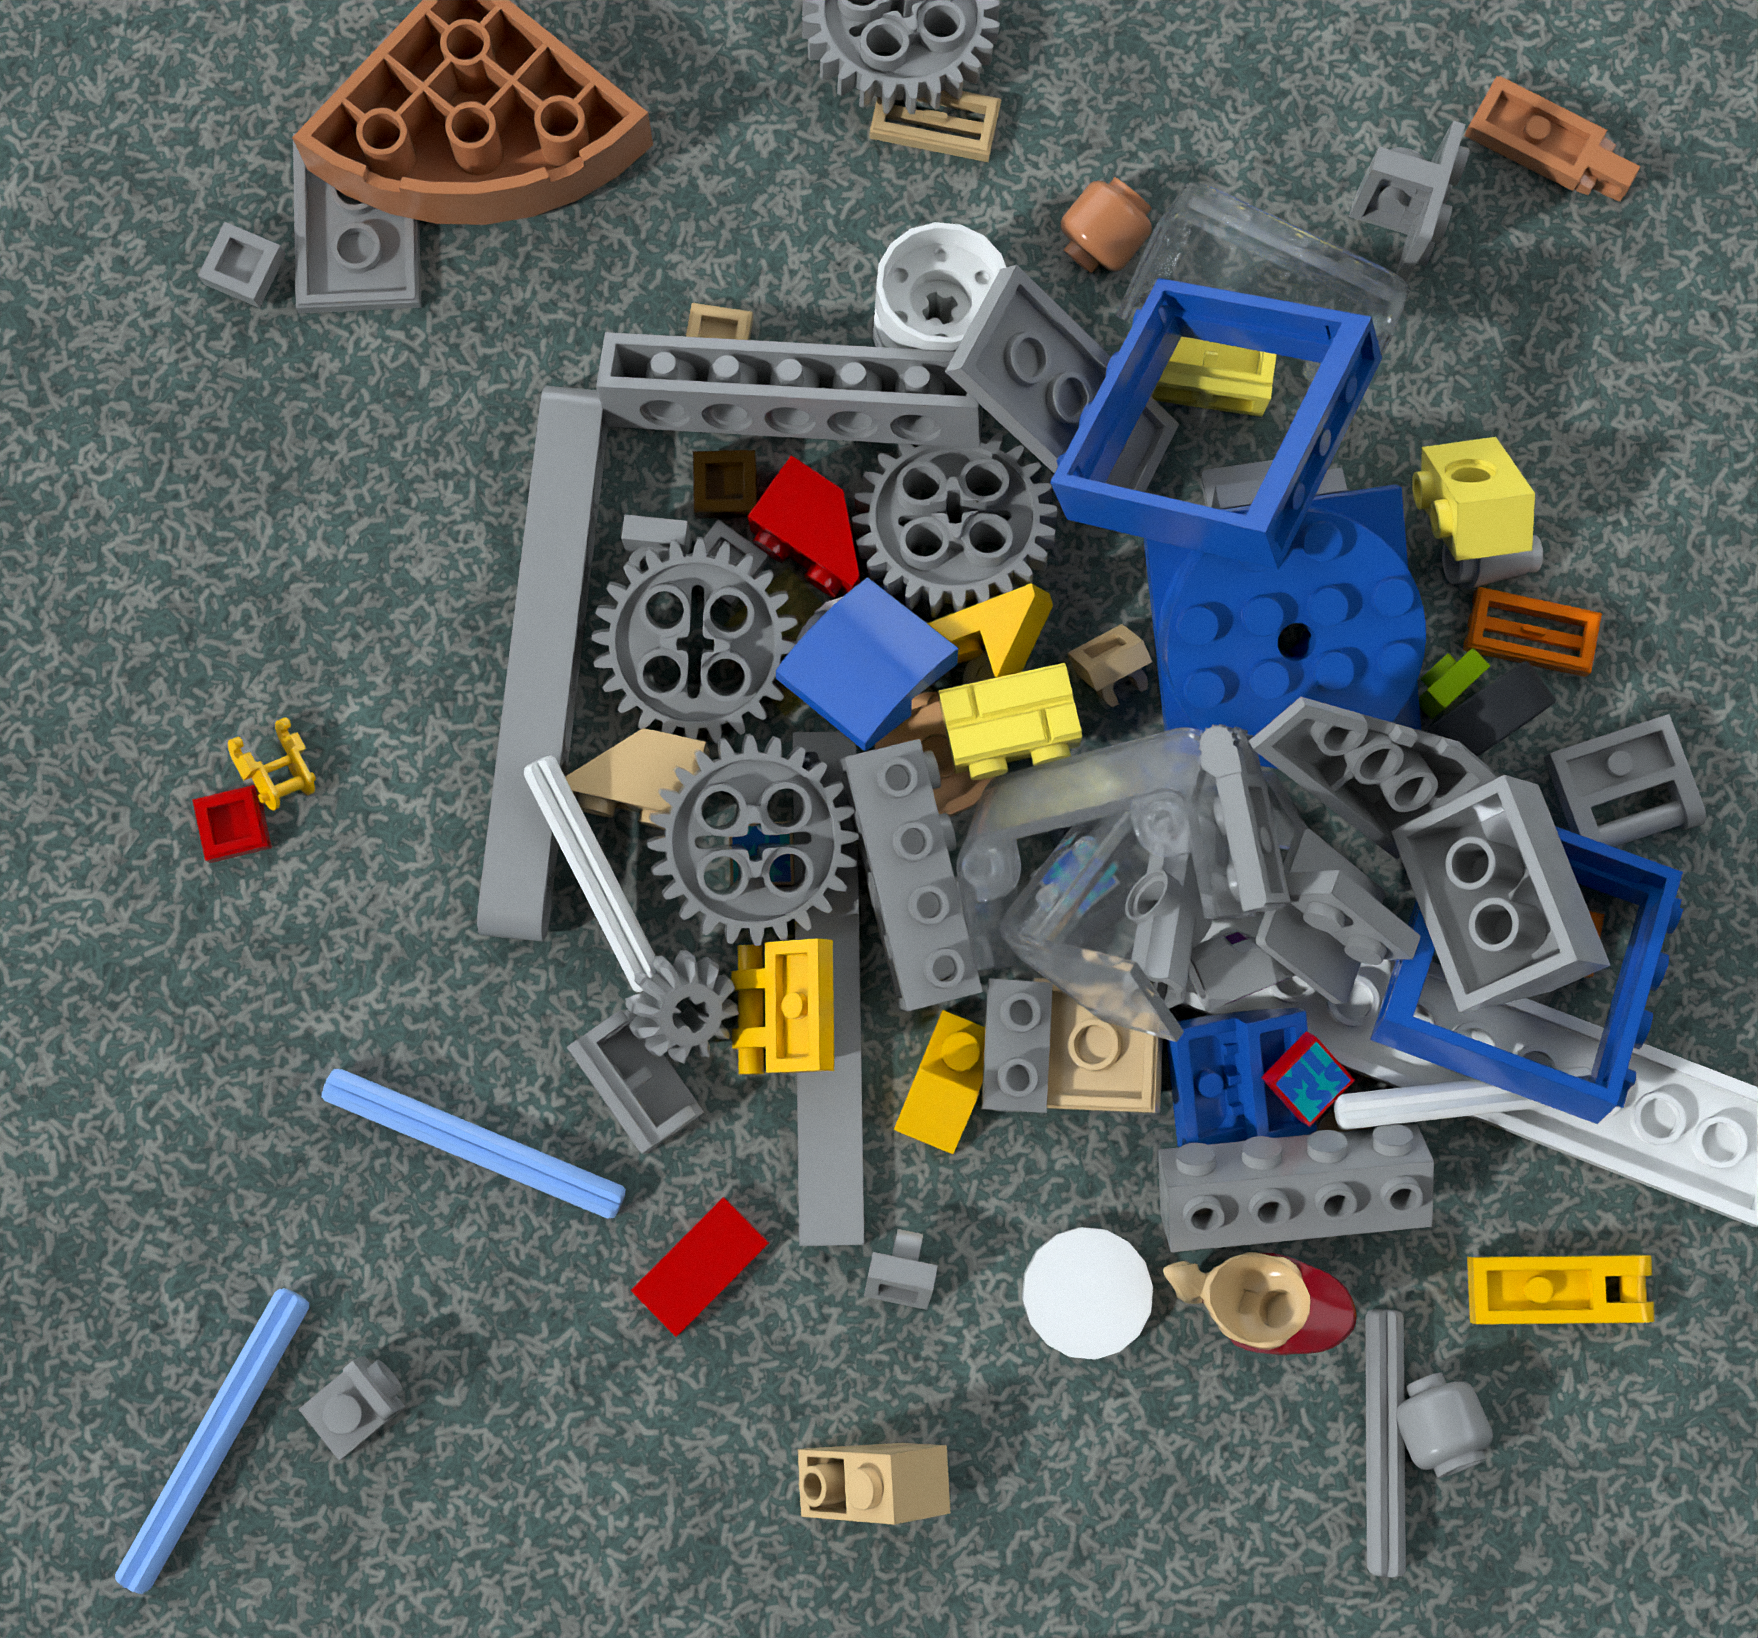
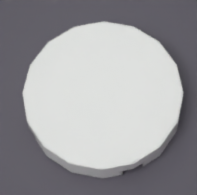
[1022,1227,1153,1360]

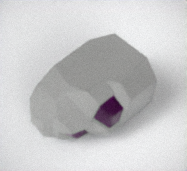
[1188,930,1296,1012]

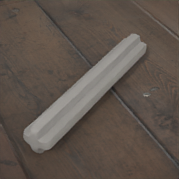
[1365,1309,1406,1577]

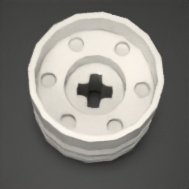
[873,222,1006,351]

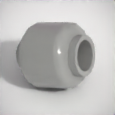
[1396,1372,1494,1478]

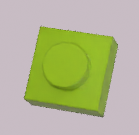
[1419,648,1490,719]

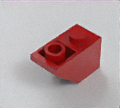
[748,455,860,597]

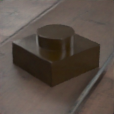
[693,450,757,519]

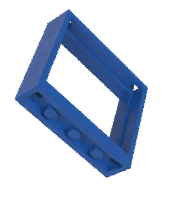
[1050,278,1382,570]
[1370,826,1683,1124]

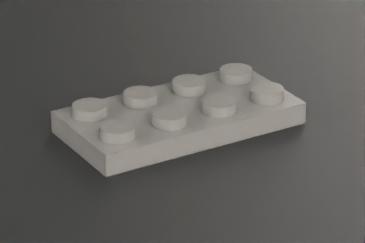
[945,265,1179,492]

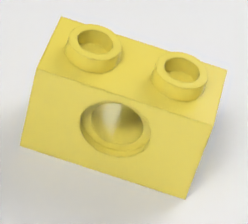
[1412,437,1535,561]

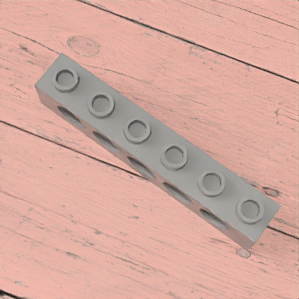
[596,332,984,448]

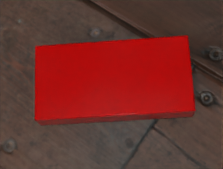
[630,1197,770,1337]

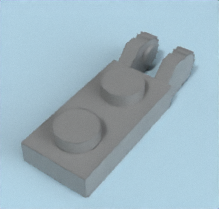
[1198,724,1291,912]

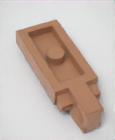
[1464,76,1641,202]

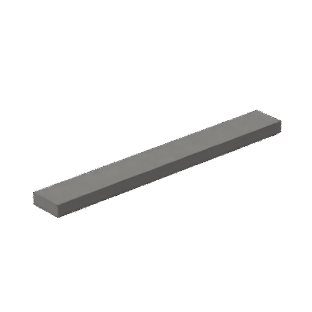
[793,731,864,1246]

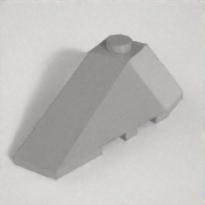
[1249,697,1497,860]

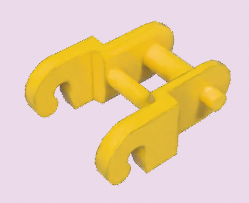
[228,717,316,810]

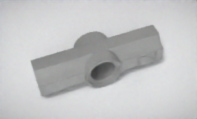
[1125,816,1213,1009]

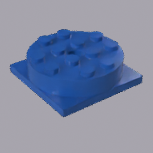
[1144,484,1426,774]

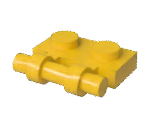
[731,938,834,1075]

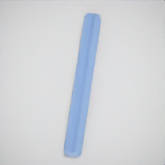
[322,1069,626,1219]
[115,1288,309,1594]

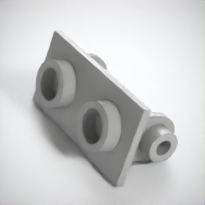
[981,978,1053,1113]

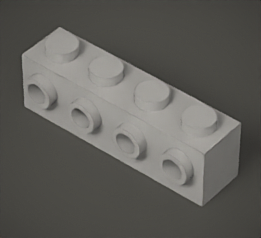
[837,739,987,1011]
[1158,1124,1434,1252]

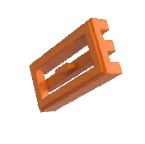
[1463,587,1602,677]

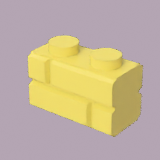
[939,663,1082,780]

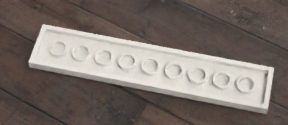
[1180,874,1758,1227]

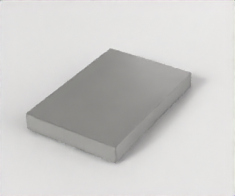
[293,133,422,313]

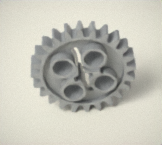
[802,0,1000,114]
[852,432,1057,618]
[592,537,798,743]
[647,734,859,946]

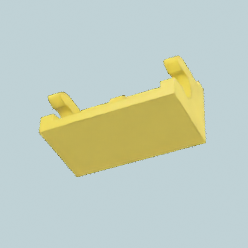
[1151,337,1277,417]

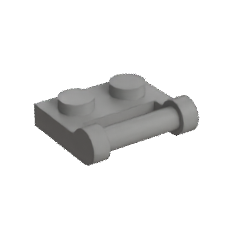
[1543,714,1706,847]

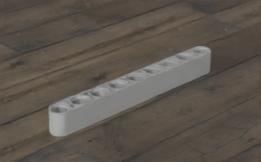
[477,385,608,942]

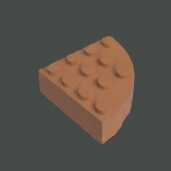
[292,0,653,225]

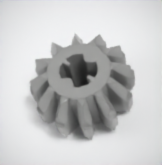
[625,950,739,1064]

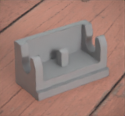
[567,1009,705,1154]

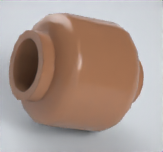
[1060,177,1152,274]

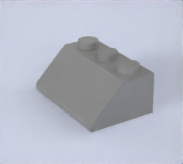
[1391,775,1611,1013]

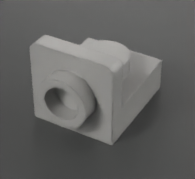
[298,1356,405,1461]

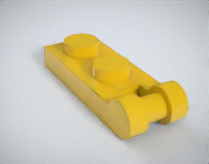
[1467,1255,1655,1324]

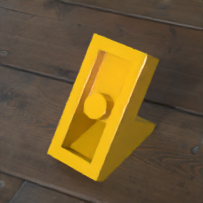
[927,583,1053,678]
[894,1010,986,1154]

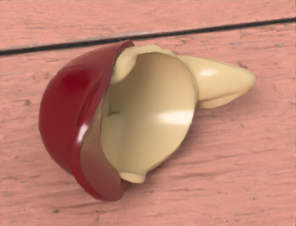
[1163,1252,1357,1356]

